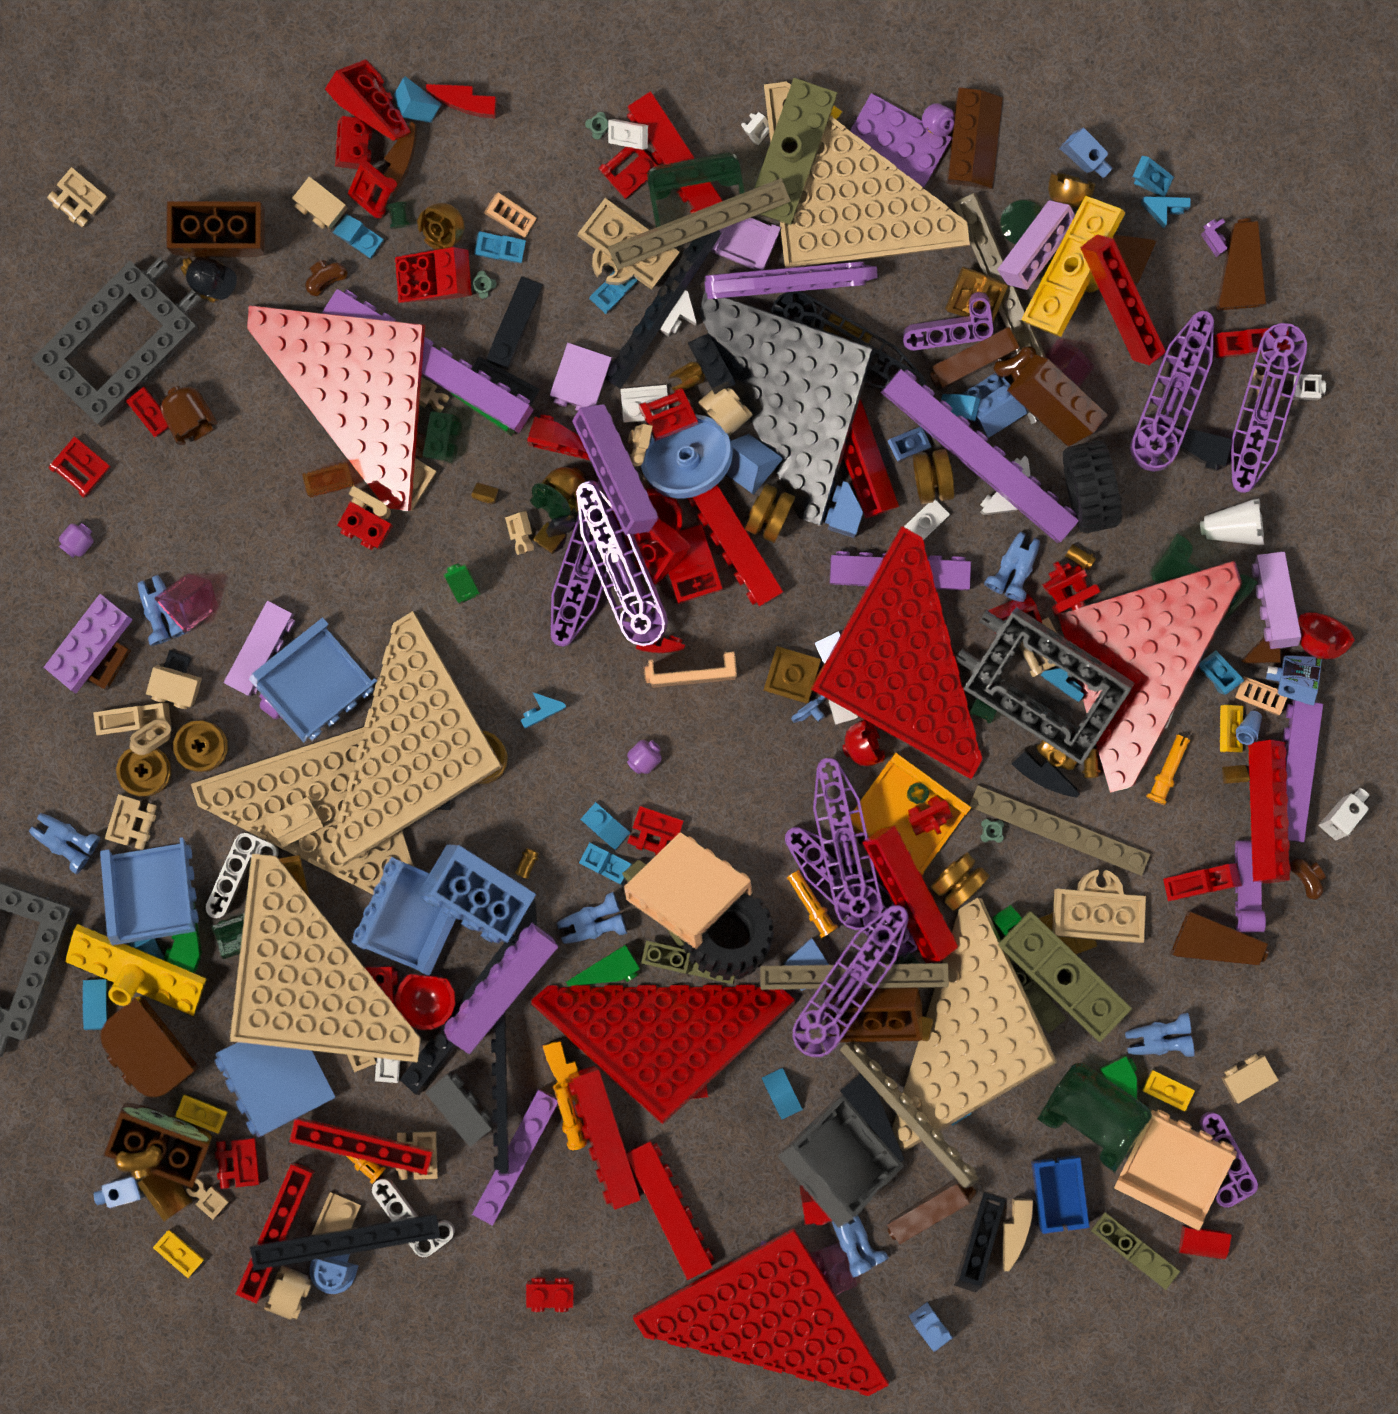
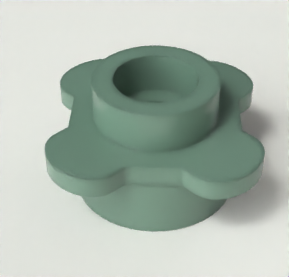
[585,112,608,140]
[471,271,496,299]
[981,819,1004,843]

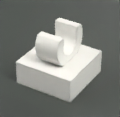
[741,112,769,145]

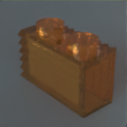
[302,462,355,498]

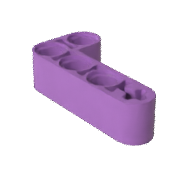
[903,292,993,350]
[1235,841,1266,932]
[1200,1112,1258,1207]

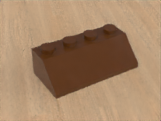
[946,88,1003,189]
[1007,354,1107,447]
[824,988,923,1042]

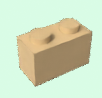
[292,177,348,230]
[146,665,202,709]
[1221,1054,1279,1103]

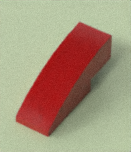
[426,84,496,119]
[1213,328,1290,358]
[1163,863,1242,902]

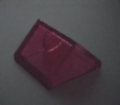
[1045,339,1095,387]
[154,574,218,633]

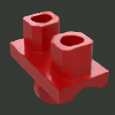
[1042,561,1087,603]
[908,796,953,836]

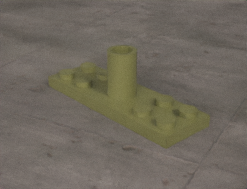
[754,78,838,226]
[997,911,1132,1043]

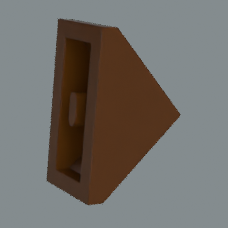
[1241,637,1280,664]

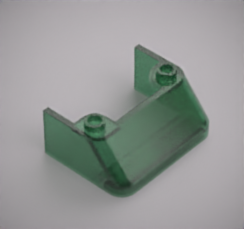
[647,153,745,227]

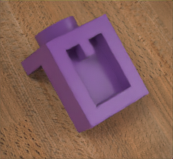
[1201,219,1227,257]

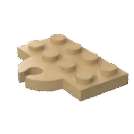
[578,198,680,290]
[1053,870,1146,943]

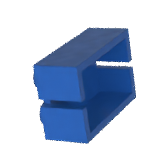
[1031,1155,1089,1234]

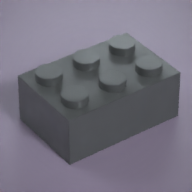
[425,1072,494,1147]

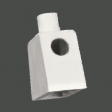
[1318,788,1370,841]

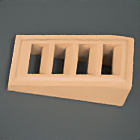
[484,192,537,238]
[1235,676,1287,716]

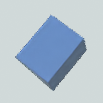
[726,434,782,495]

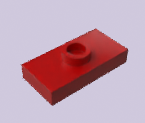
[126,386,168,437]

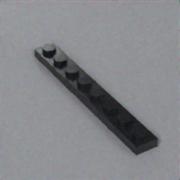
[605,230,722,389]
[400,934,519,1095]
[491,1011,509,1176]
[250,1213,440,1270]

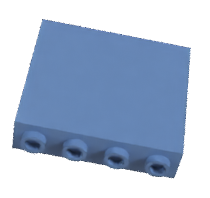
[249,617,377,743]
[100,837,199,945]
[352,857,456,976]
[215,1042,336,1137]

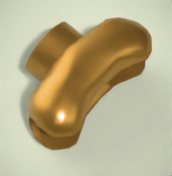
[669,362,705,391]
[1037,740,1077,770]
[115,1147,161,1179]

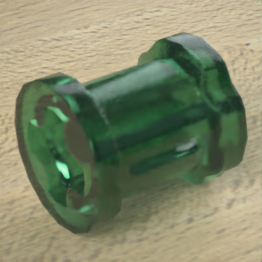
[386,202,410,229]
[969,698,997,724]
[907,783,929,804]

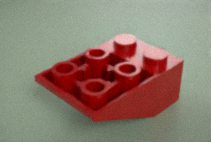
[395,247,472,303]
[668,525,722,605]

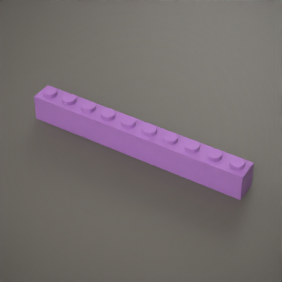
[323,289,533,433]
[880,370,1078,543]

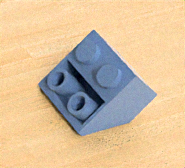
[961,373,1027,438]
[825,482,863,538]

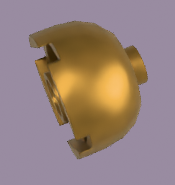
[1048,172,1096,209]
[417,203,465,250]
[541,467,588,512]

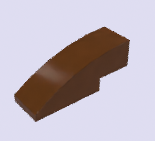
[383,122,417,197]

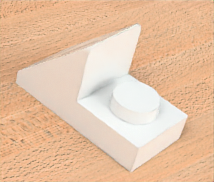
[660,290,696,337]

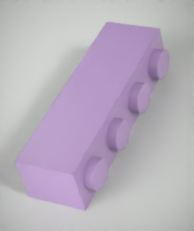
[997,200,1075,290]
[1252,552,1301,649]
[224,601,295,696]

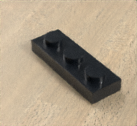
[688,333,735,395]
[471,357,540,406]

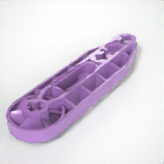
[705,261,878,299]
[1130,311,1214,471]
[1231,323,1307,493]
[576,481,668,646]
[551,482,609,647]
[813,758,882,930]
[785,827,918,957]
[793,905,908,1057]

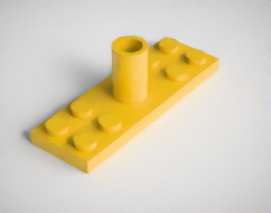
[1021,196,1126,337]
[65,924,206,1016]

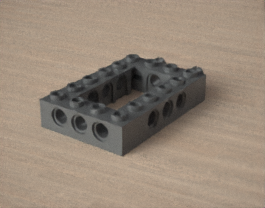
[32,257,203,427]
[956,607,1135,765]
[0,882,74,1057]

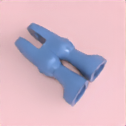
[984,532,1040,602]
[138,575,191,646]
[29,813,100,875]
[557,892,628,944]
[1125,1013,1194,1057]
[832,1215,889,1277]

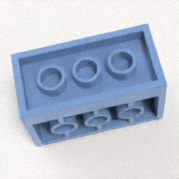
[418,845,536,944]

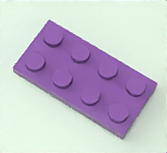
[44,594,133,693]

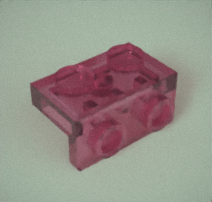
[809,1242,857,1295]

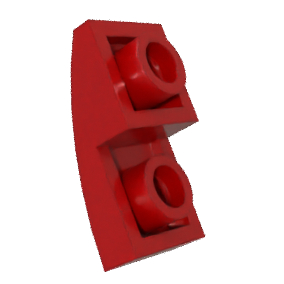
[636,635,686,654]

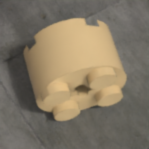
[698,388,752,436]
[264,1265,311,1320]

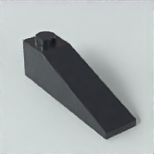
[487,276,543,370]
[1139,419,1232,471]
[839,1072,904,1162]
[954,1192,1006,1293]

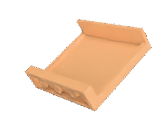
[645,652,736,688]
[624,832,752,949]
[1114,1110,1237,1230]

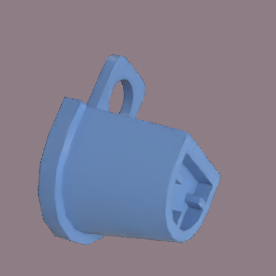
[310,1254,359,1294]

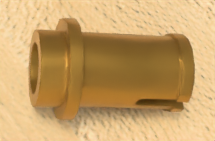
[1065,544,1096,570]
[1082,749,1101,778]
[515,848,539,879]

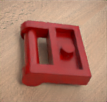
[598,147,660,200]
[347,160,397,218]
[639,388,698,441]
[49,436,111,498]

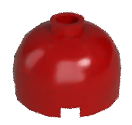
[842,719,885,766]

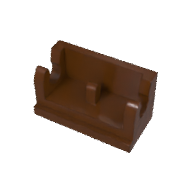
[88,642,131,690]

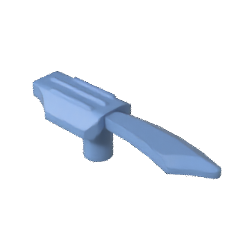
[791,696,827,723]

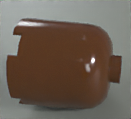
[160,386,218,445]

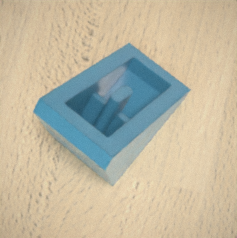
[394,76,442,122]
[762,1068,803,1120]

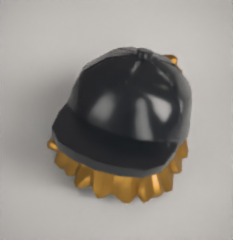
[181,257,237,303]

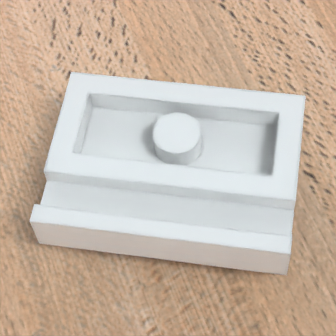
[621,385,669,423]

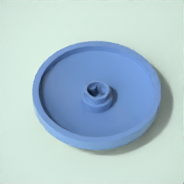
[641,414,733,498]

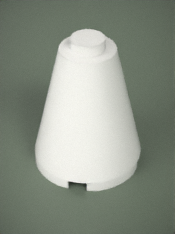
[1200,498,1264,545]

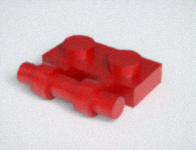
[627,806,684,855]
[215,1138,260,1189]

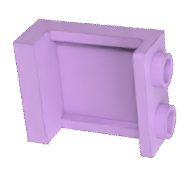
[711,217,781,271]
[550,343,612,411]

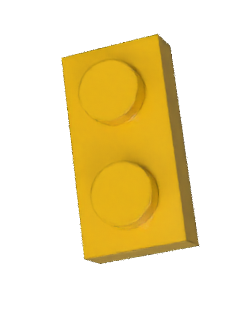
[1220,705,1243,752]
[1142,1070,1195,1111]
[175,1094,228,1134]
[153,1229,204,1278]

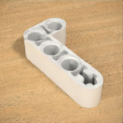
[206,833,279,918]
[372,1177,455,1257]

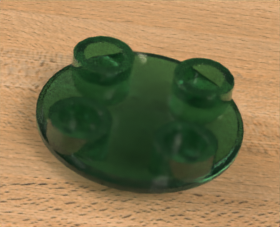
[1000,200,1042,245]
[530,483,571,519]

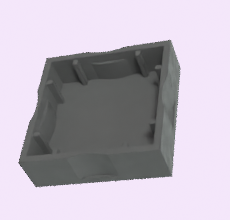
[778,1095,904,1228]

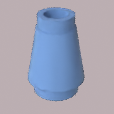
[1236,711,1262,745]

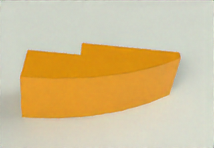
[543,1040,578,1104]

